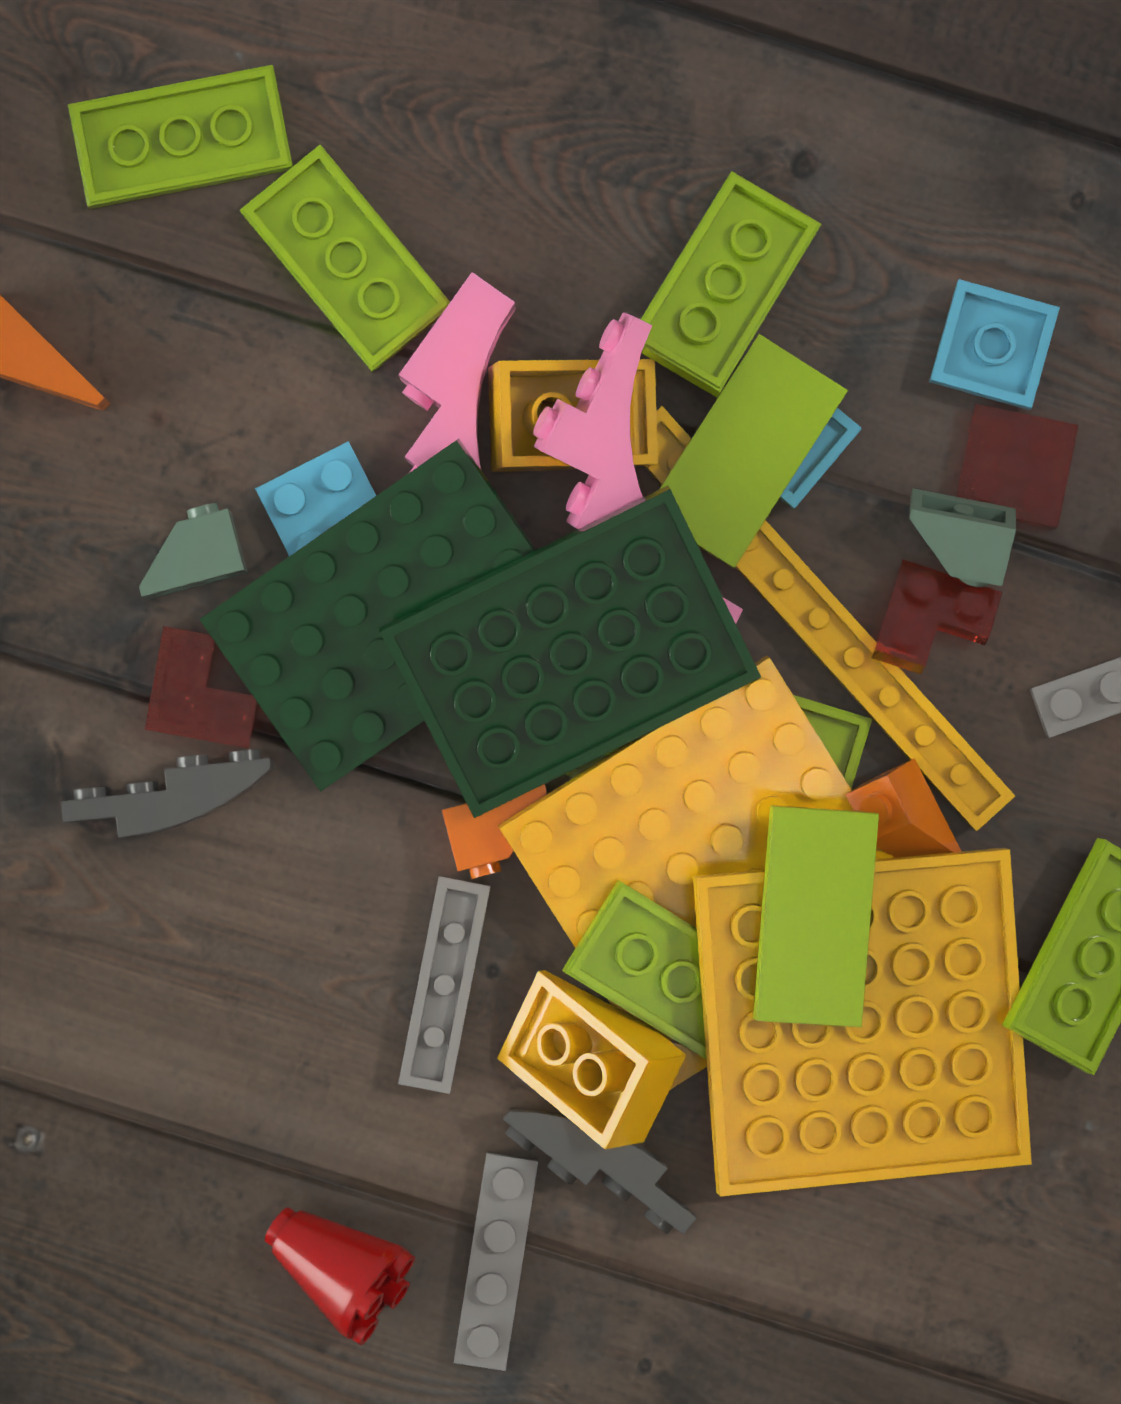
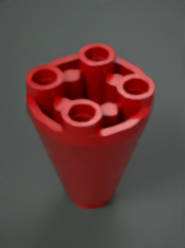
[264,1207,415,1345]

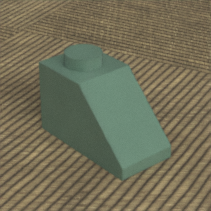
[909,488,1016,587]
[139,503,248,600]

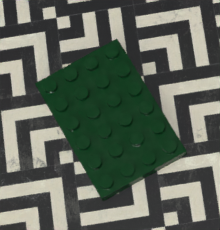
[199,438,536,792]
[379,485,761,818]

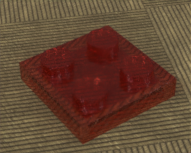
[955,404,1079,529]

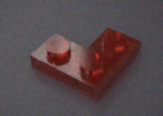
[871,559,1003,674]
[145,626,258,749]

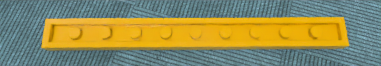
[644,406,1015,832]

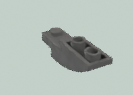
[61,749,275,838]
[503,1108,697,1235]

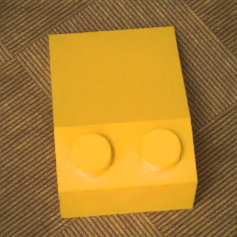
[488,359,658,472]
[497,970,687,1149]

